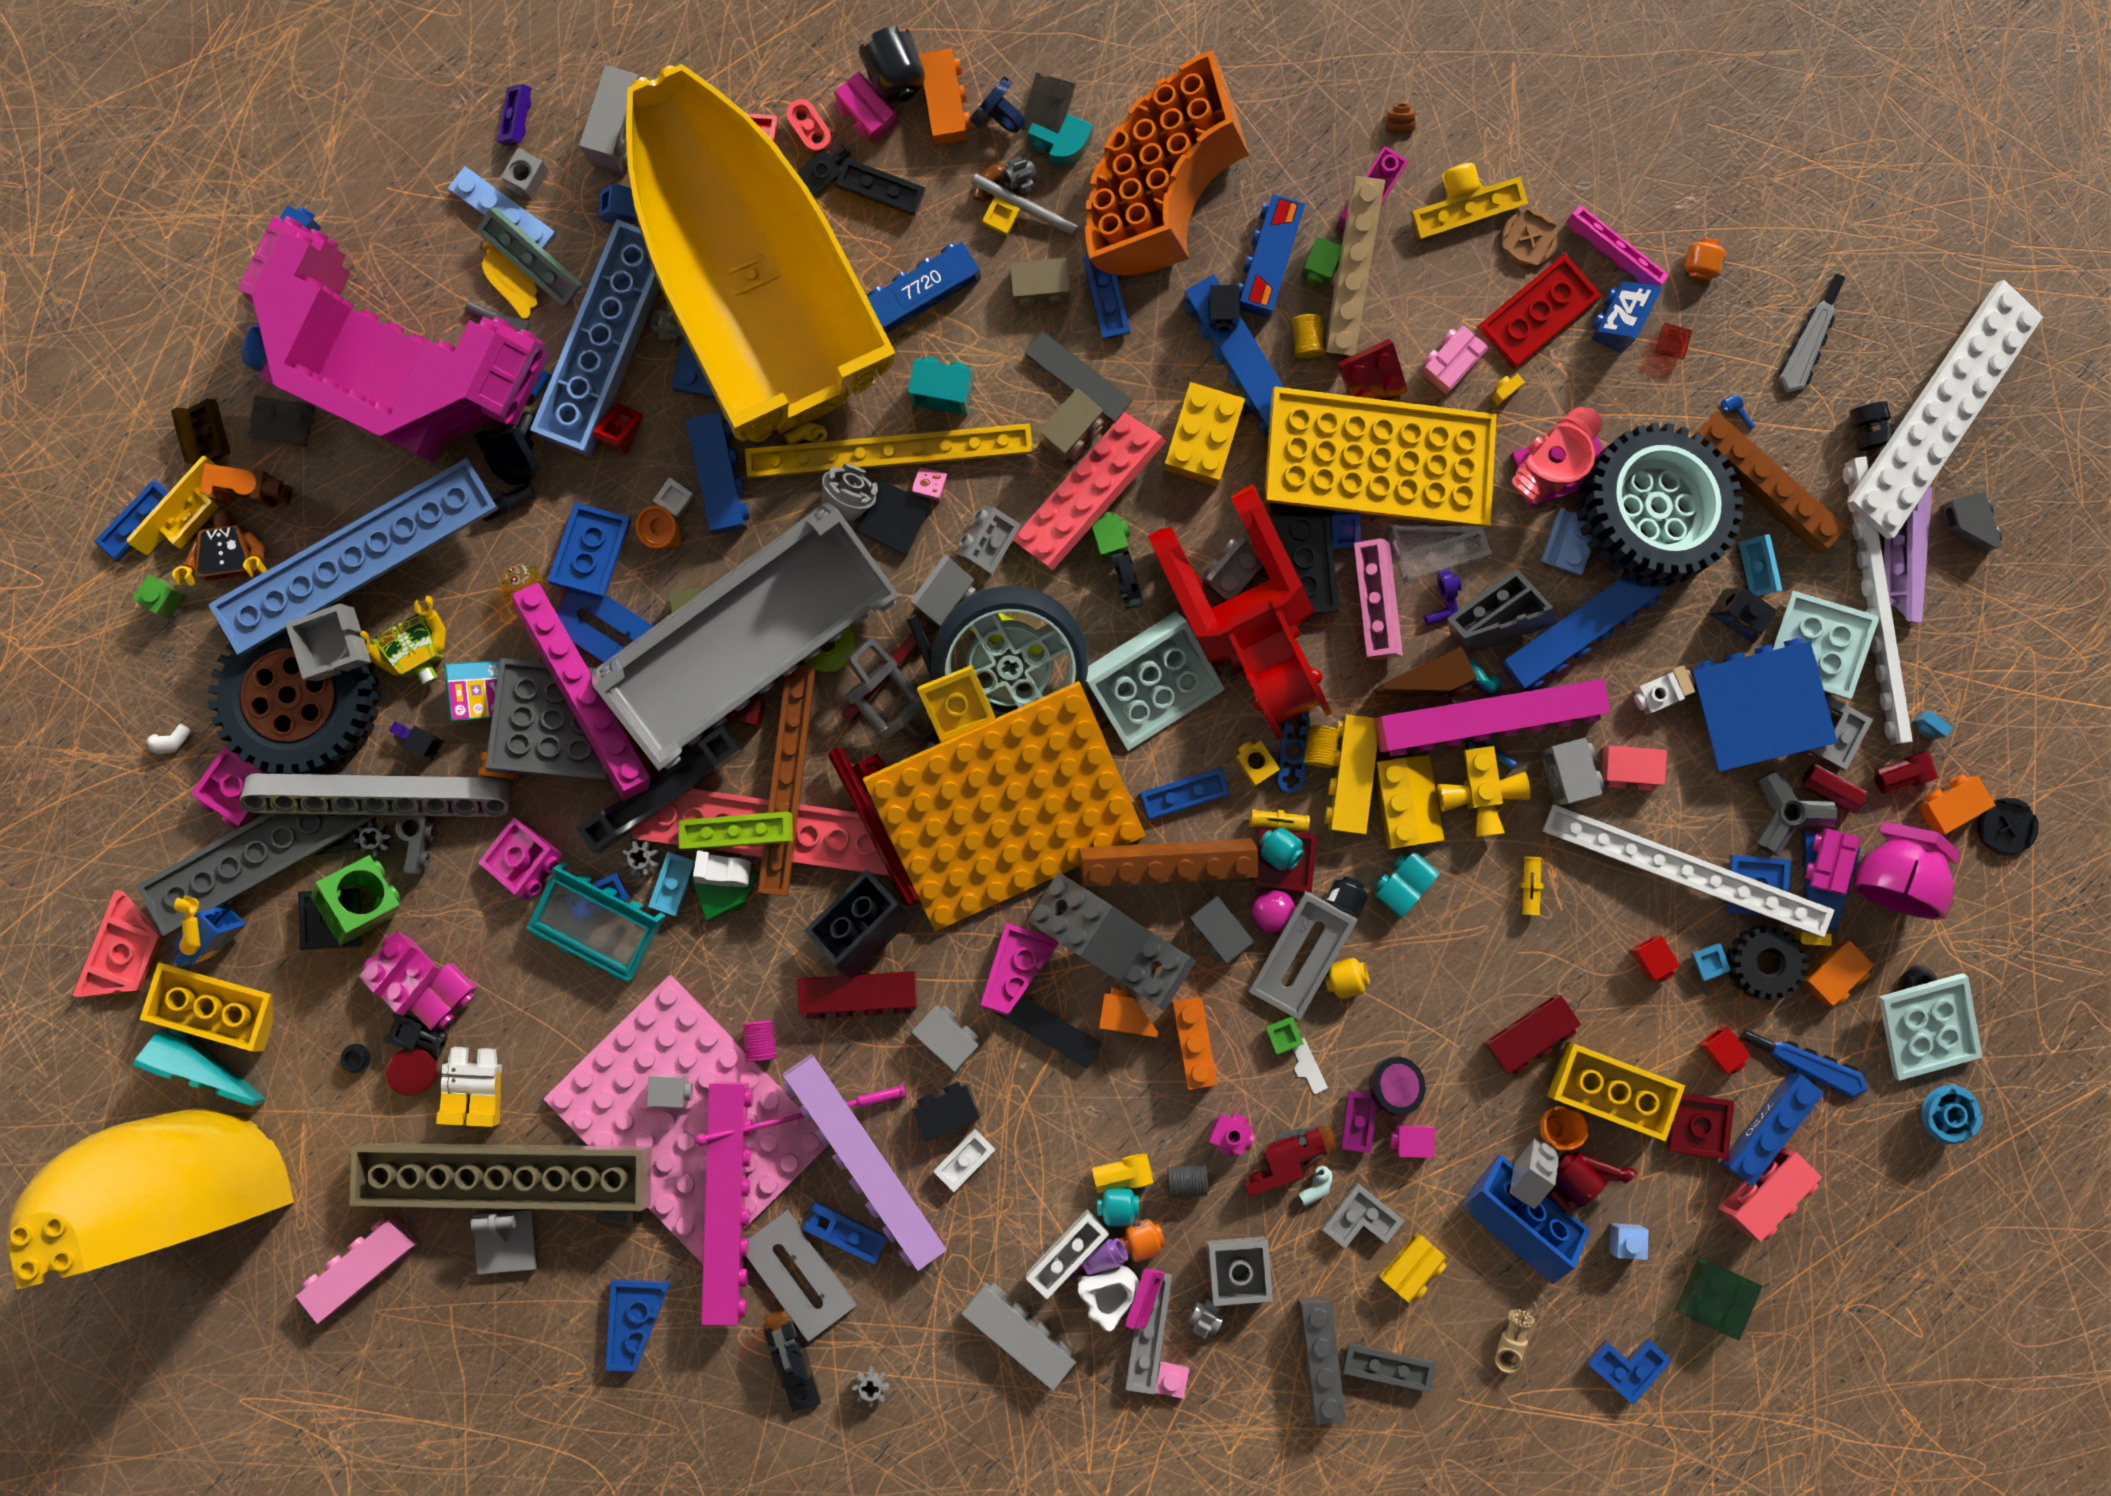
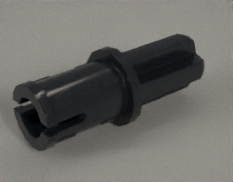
[482,483,537,522]

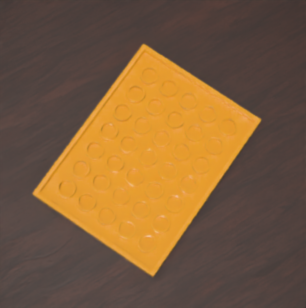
[863,681,1146,931]

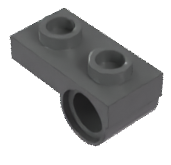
[395,815,436,874]

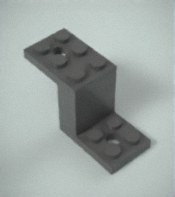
[1027,872,1196,1011]

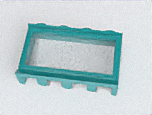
[526,862,666,982]

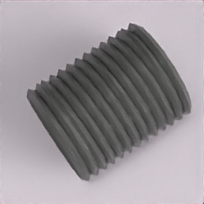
[1167,1165,1208,1198]

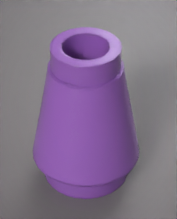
[1082,1238,1128,1276]

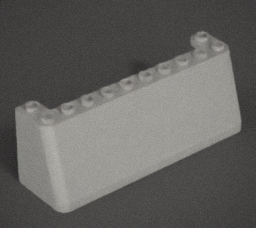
[592,502,899,770]

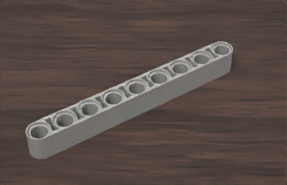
[239,773,511,817]

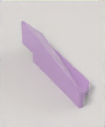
[1884,486,1932,623]

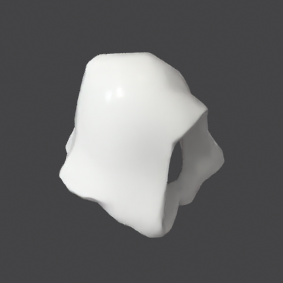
[1077,1266,1140,1332]

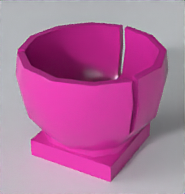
[1853,821,1961,920]

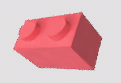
[1600,746,1667,791]

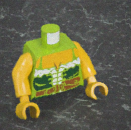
[360,596,446,686]

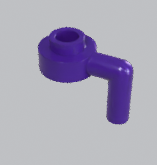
[1424,570,1461,626]

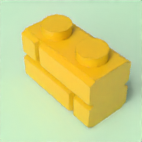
[1379,1231,1447,1303]

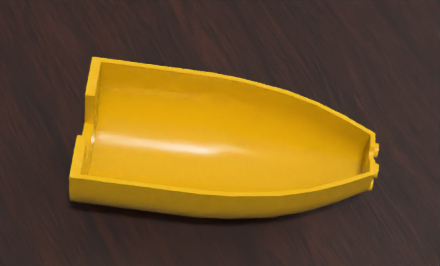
[626,64,896,441]
[6,1107,294,1290]

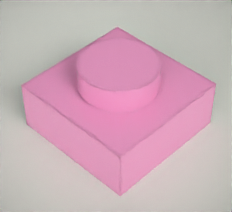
[1155,1361,1189,1399]

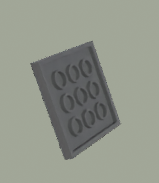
[485,658,613,783]

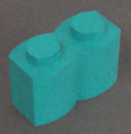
[1373,851,1440,918]

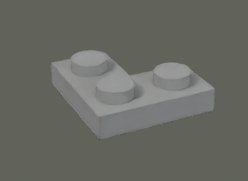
[1321,1183,1405,1249]

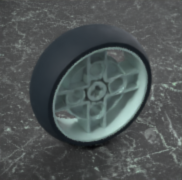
[931,586,1089,718]

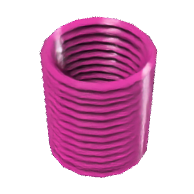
[742,1020,777,1062]

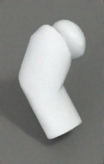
[147,723,192,754]

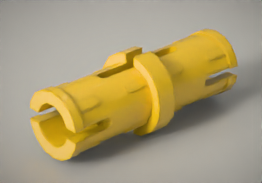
[1249,809,1310,833]
[1520,856,1544,915]

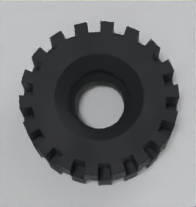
[1727,926,1808,1000]

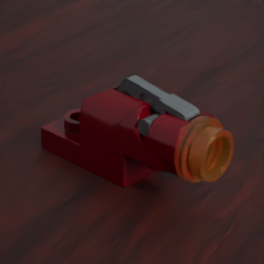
[1243,1126,1337,1197]

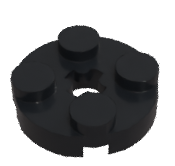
[1111,550,1143,609]

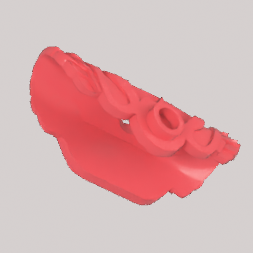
[1512,407,1602,504]

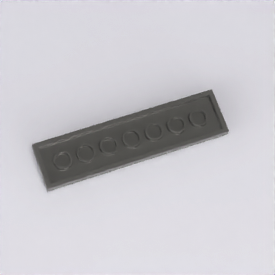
[136,769,377,937]

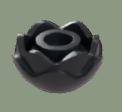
[1900,965,1938,990]

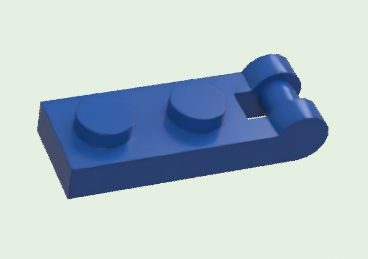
[802,1201,887,1265]

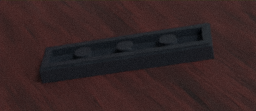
[991,996,1102,1069]

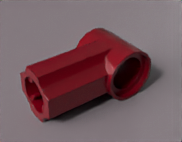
[1874,750,1939,794]

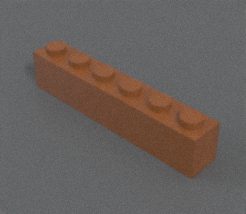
[1690,411,1847,554]
[1079,838,1258,887]

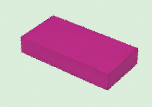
[1125,1269,1165,1330]

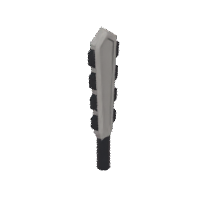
[1778,274,1845,393]

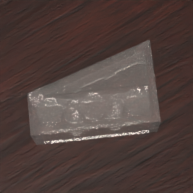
[1386,525,1492,585]

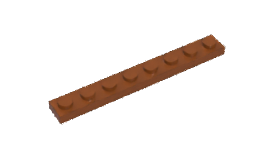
[758,664,816,897]

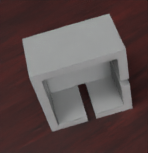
[285,604,371,682]

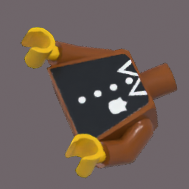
[172,511,267,586]

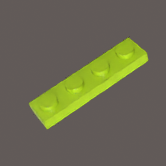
[679,812,793,850]

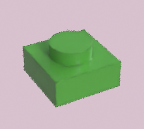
[1265,1016,1304,1055]

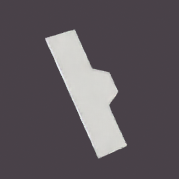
[1293,1038,1328,1094]

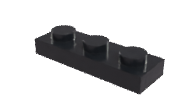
[835,158,926,217]

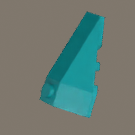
[133,1028,265,1106]

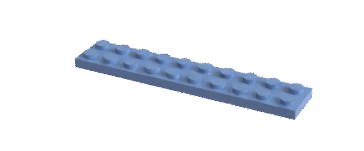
[208,458,498,656]

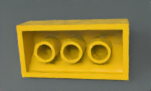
[140,962,273,1052]

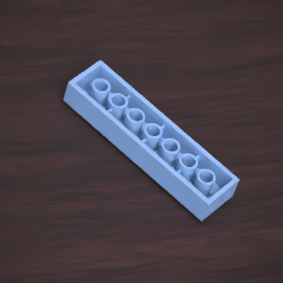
[530,219,660,458]

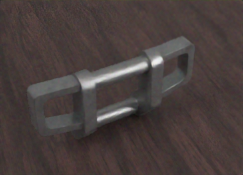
[844,638,936,743]

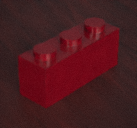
[1483,994,1581,1074]

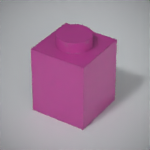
[1390,1124,1435,1158]

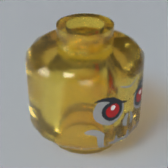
[498,562,544,600]

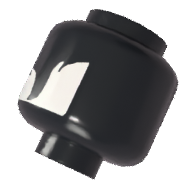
[1325,876,1368,918]

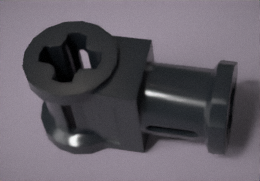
[384,1012,448,1057]

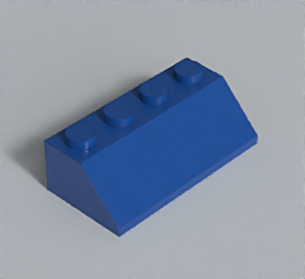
[1462,1154,1591,1284]

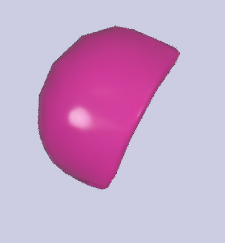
[1251,888,1295,935]

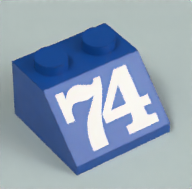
[1591,281,1662,354]

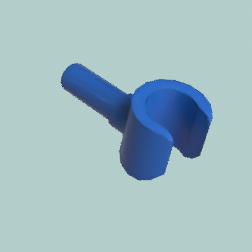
[1721,395,1756,430]

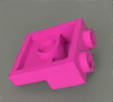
[191,746,269,828]
[478,817,562,900]
[359,931,441,1016]

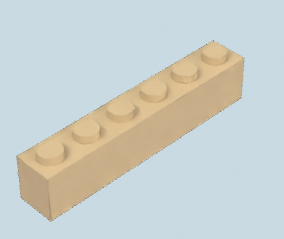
[1325,176,1385,356]

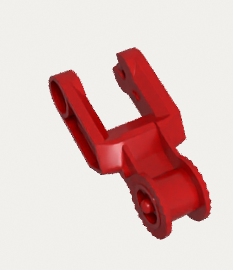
[1148,484,1332,740]

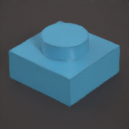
[1912,710,1953,739]
[1690,943,1731,981]

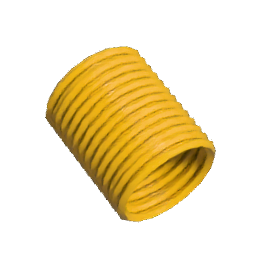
[1291,314,1325,358]
[1303,725,1340,768]

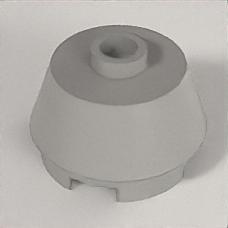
[821,463,878,520]

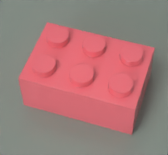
[1717,1148,1822,1242]

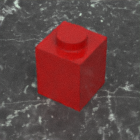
[1630,935,1680,983]
[1698,1026,1751,1074]

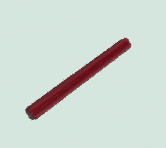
[828,747,919,906]

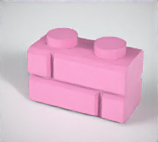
[1421,326,1488,395]

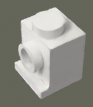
[1634,672,1685,715]

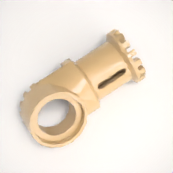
[1495,1309,1535,1374]

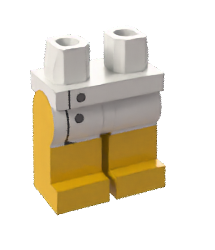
[436,1047,502,1127]

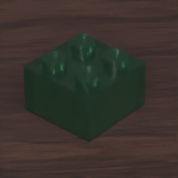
[1675,1255,1763,1341]

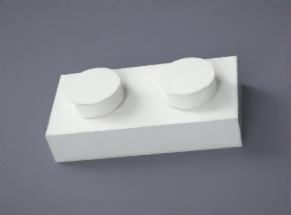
[933,1129,995,1192]

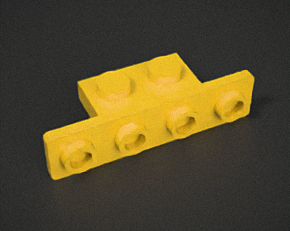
[126,456,220,555]

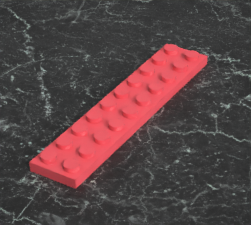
[632,789,902,876]

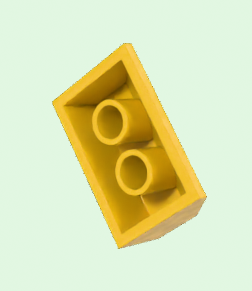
[1374,755,1445,850]

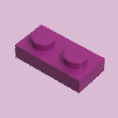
[1340,1090,1377,1153]

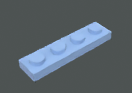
[448,166,557,250]

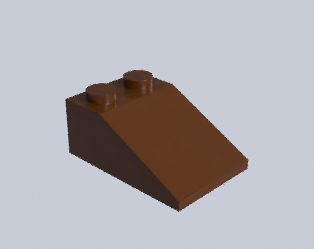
[1374,646,1477,697]

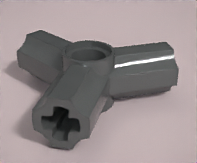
[1755,769,1837,857]

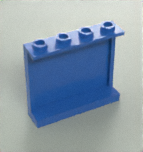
[1690,637,1838,771]

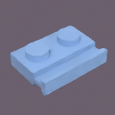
[1540,508,1593,577]

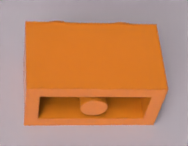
[1917,774,1996,834]
[1801,940,1874,1006]

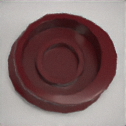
[386,1047,437,1096]

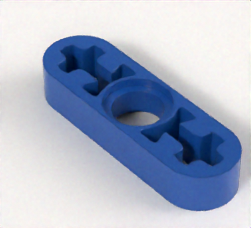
[1277,712,1310,794]

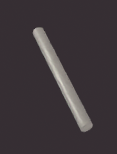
[971,174,1077,236]

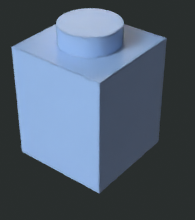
[1609,1223,1649,1260]

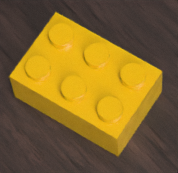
[1163,382,1245,487]

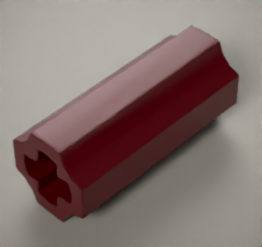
[1801,764,1867,814]

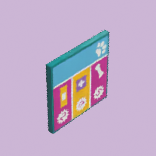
[443,661,500,721]

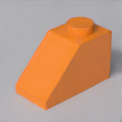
[1099,988,1158,1037]

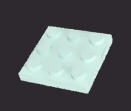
[1773,591,1880,700]
[1879,973,1982,1081]

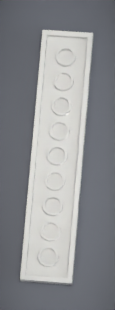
[1847,280,2043,539]

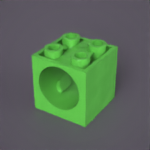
[311,855,401,946]

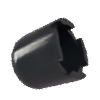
[858,26,925,102]

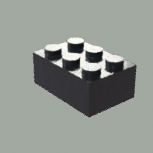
[804,869,914,979]

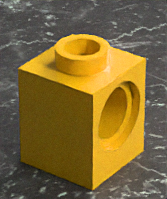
[1235,740,1280,787]

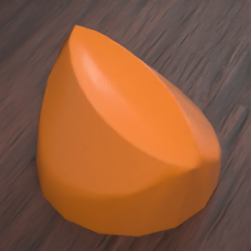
[635,505,682,549]

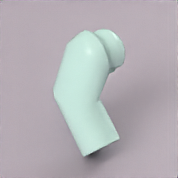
[1298,1166,1333,1206]

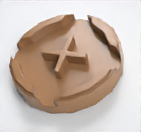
[1501,209,1559,267]

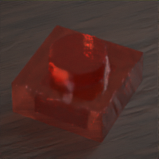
[1655,323,1692,360]

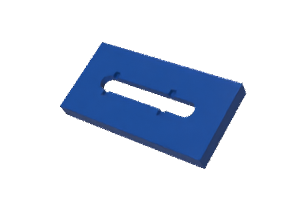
[555,590,654,662]

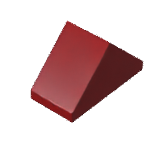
[592,403,643,455]

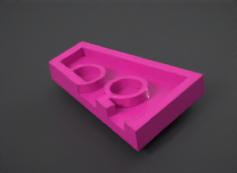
[979,923,1059,1016]

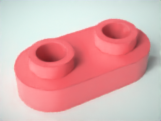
[786,99,832,153]

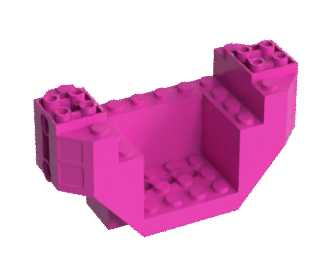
[237,216,550,463]

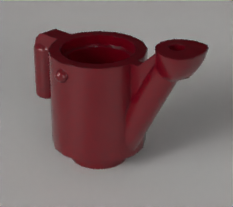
[1547,1151,1637,1213]

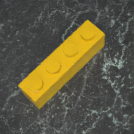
[1324,714,1378,835]

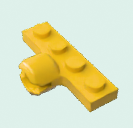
[1410,163,1528,240]

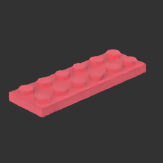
[1013,412,1166,571]

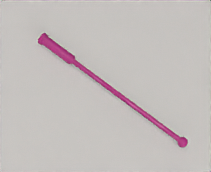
[695,1084,906,1146]

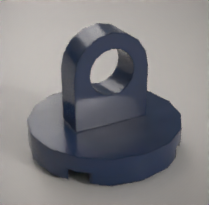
[969,76,1025,133]

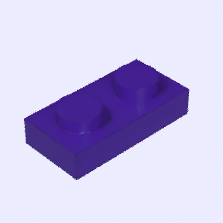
[497,84,532,146]

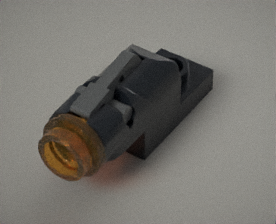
[762,1309,822,1413]

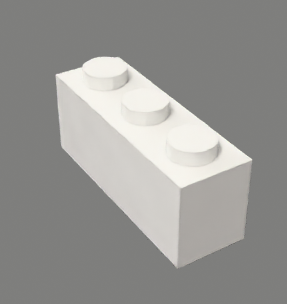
[1026,1209,1109,1299]

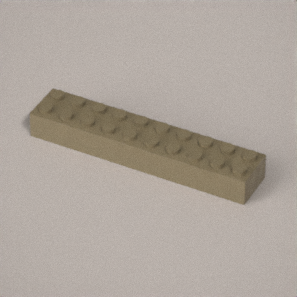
[350,1143,651,1211]

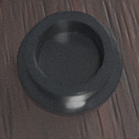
[341,1044,371,1073]

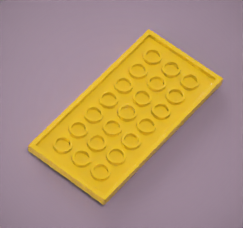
[1264,387,1497,528]

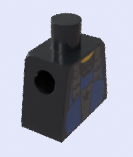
[1708,587,1777,644]

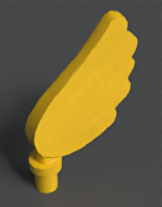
[482,240,538,320]

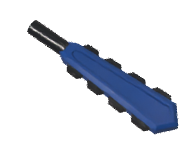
[1741,1029,1868,1098]

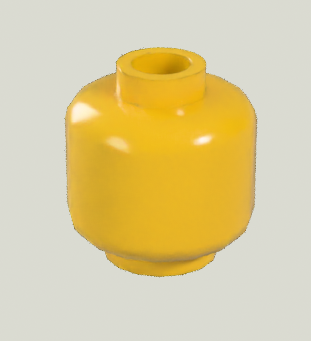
[1325,958,1370,999]

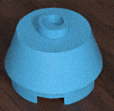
[1921,1085,1983,1144]

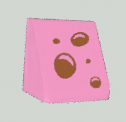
[912,467,947,502]

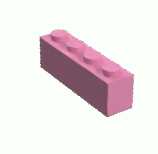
[1354,538,1403,660]
[295,1216,419,1324]

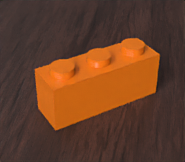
[919,48,972,146]
[1171,996,1218,1090]

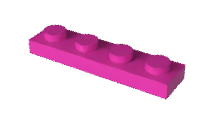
[1566,205,1669,287]

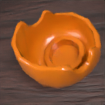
[1540,1106,1588,1151]

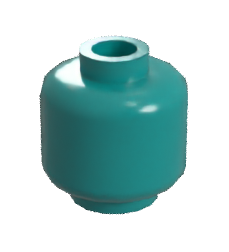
[1259,828,1305,871]
[1097,1188,1139,1227]

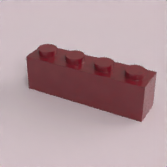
[797,971,918,1019]

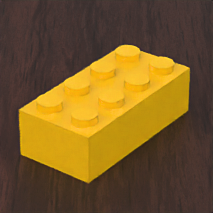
[1546,1042,1685,1142]

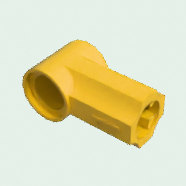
[1092,1153,1154,1193]

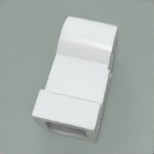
[693,851,751,887]

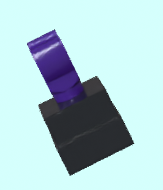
[389,721,444,762]

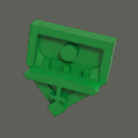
[692,872,757,922]

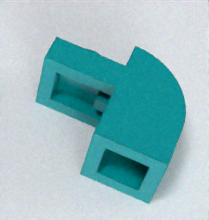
[1028,114,1094,166]

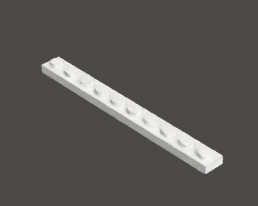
[1843,457,1913,745]
[1542,804,1834,937]

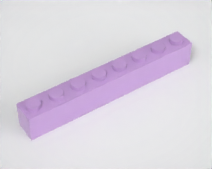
[782,1053,947,1271]

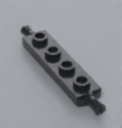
[796,145,851,197]

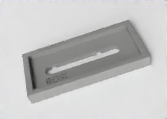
[1249,891,1357,1020]
[747,1209,857,1342]

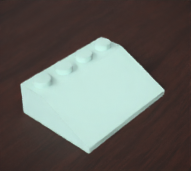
[1085,611,1225,751]

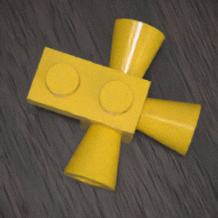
[1437,746,1530,837]

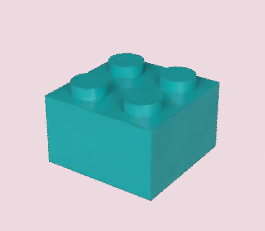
[908,356,974,416]

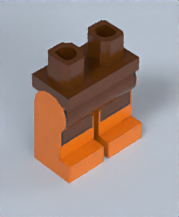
[199,463,293,508]

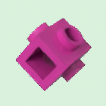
[1207,1112,1255,1157]

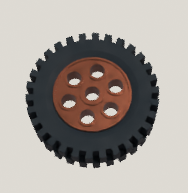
[208,630,380,775]

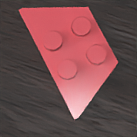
[73,890,163,997]

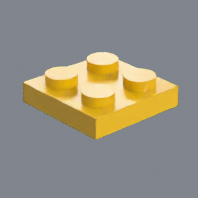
[917,665,996,742]

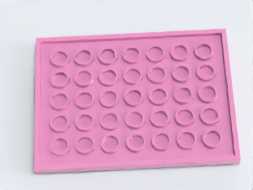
[544,975,829,1264]

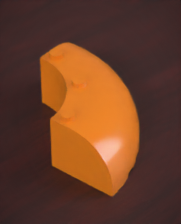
[1085,49,1249,275]

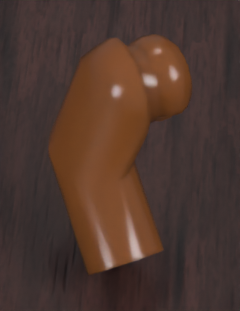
[973,164,1006,202]

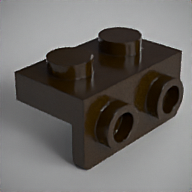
[171,398,231,464]

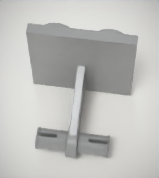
[471,1209,537,1274]

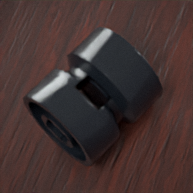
[1849,401,1895,451]

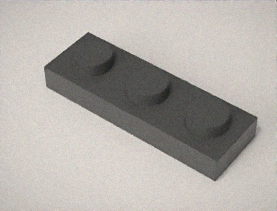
[1342,1342,1436,1392]

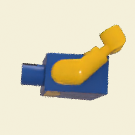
[173,895,246,970]

